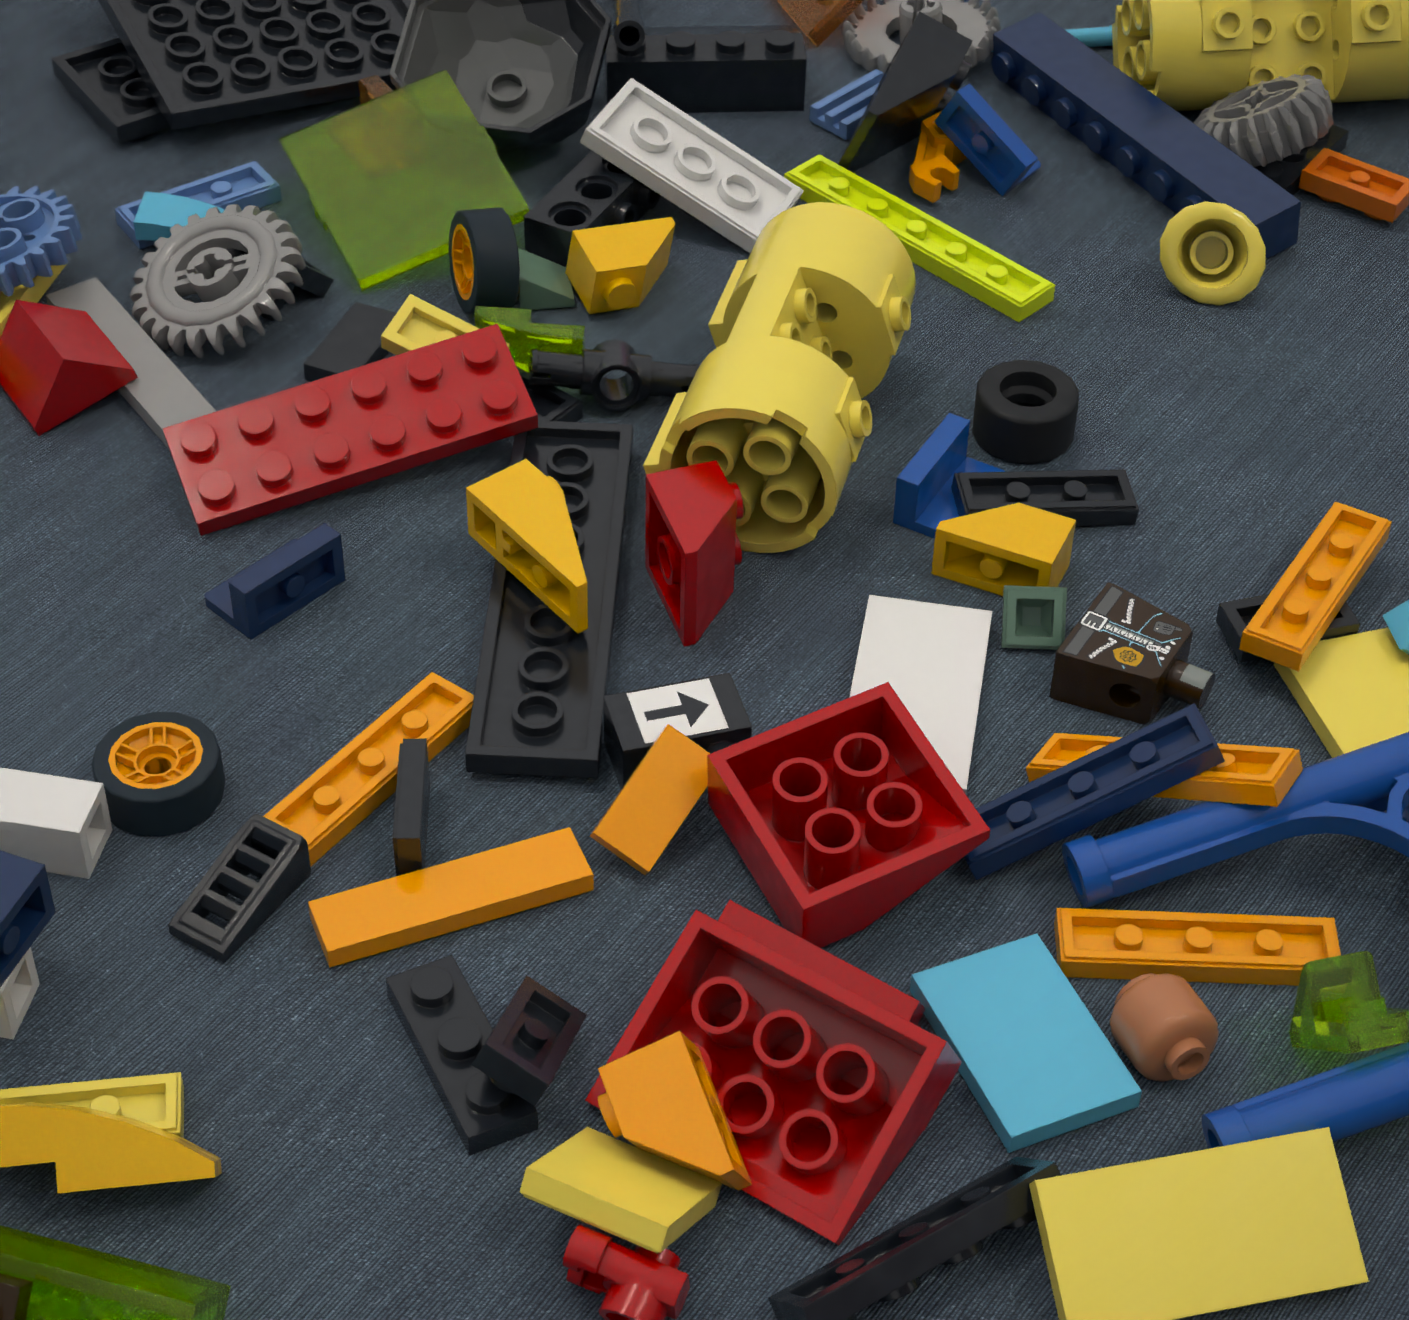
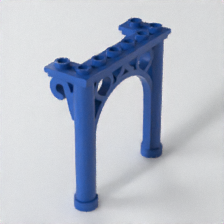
[1062,732,1409,1149]

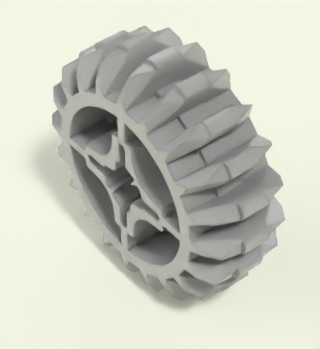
[1193,74,1334,167]

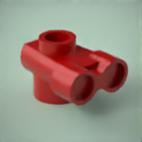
[563,1224,690,1320]

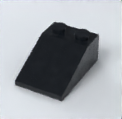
[838,11,973,172]

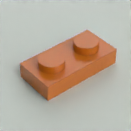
[1298,148,1409,223]

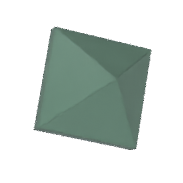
[1001,585,1067,650]

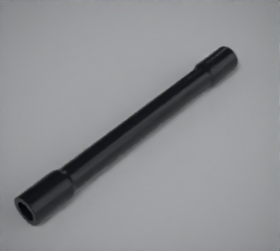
[613,0,645,51]

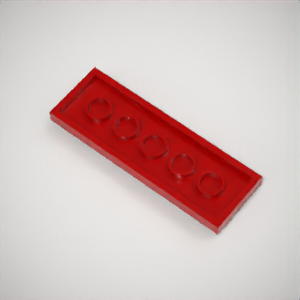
[162,324,538,536]

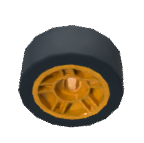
[449,207,520,313]
[91,712,225,837]

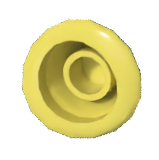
[1160,201,1266,306]

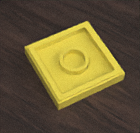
[519,1127,722,1253]

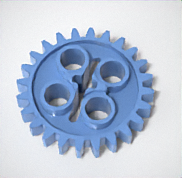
[0,186,82,297]

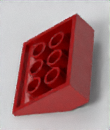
[585,910,962,1246]

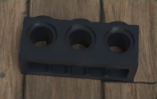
[524,151,661,267]

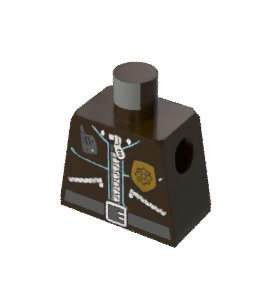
[1049,582,1215,724]

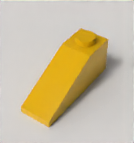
[466,459,588,634]

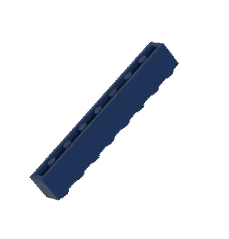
[991,12,1301,259]

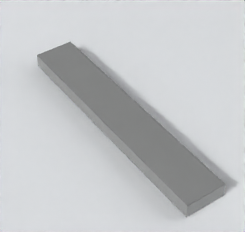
[46,277,216,449]

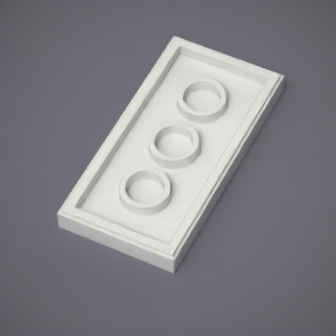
[580,78,804,253]
[849,595,992,794]

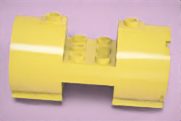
[1112,0,1409,112]
[643,202,916,553]

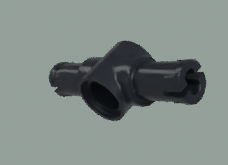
[528,339,700,411]

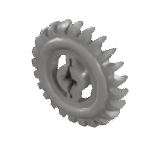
[842,0,1001,75]
[130,204,306,358]

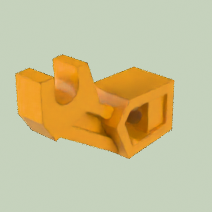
[909,110,967,203]

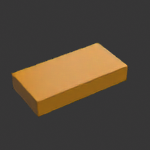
[590,724,710,875]

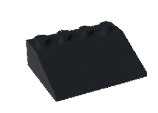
[604,25,807,113]

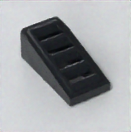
[168,814,311,963]

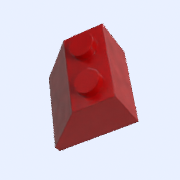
[645,460,744,647]

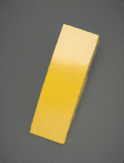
[0,1103,222,1194]

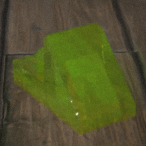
[1289,951,1409,1054]

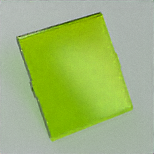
[279,70,530,291]

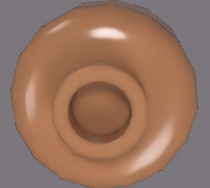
[1109,973,1219,1082]

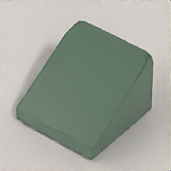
[518,249,575,311]

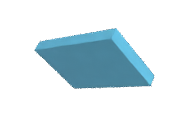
[910,933,1142,1153]

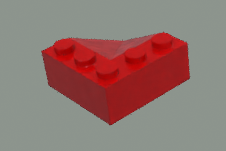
[707,682,990,948]

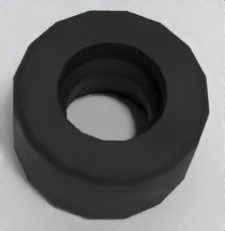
[972,360,1079,464]

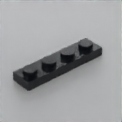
[768,1156,1061,1320]

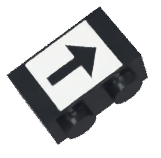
[603,673,752,790]

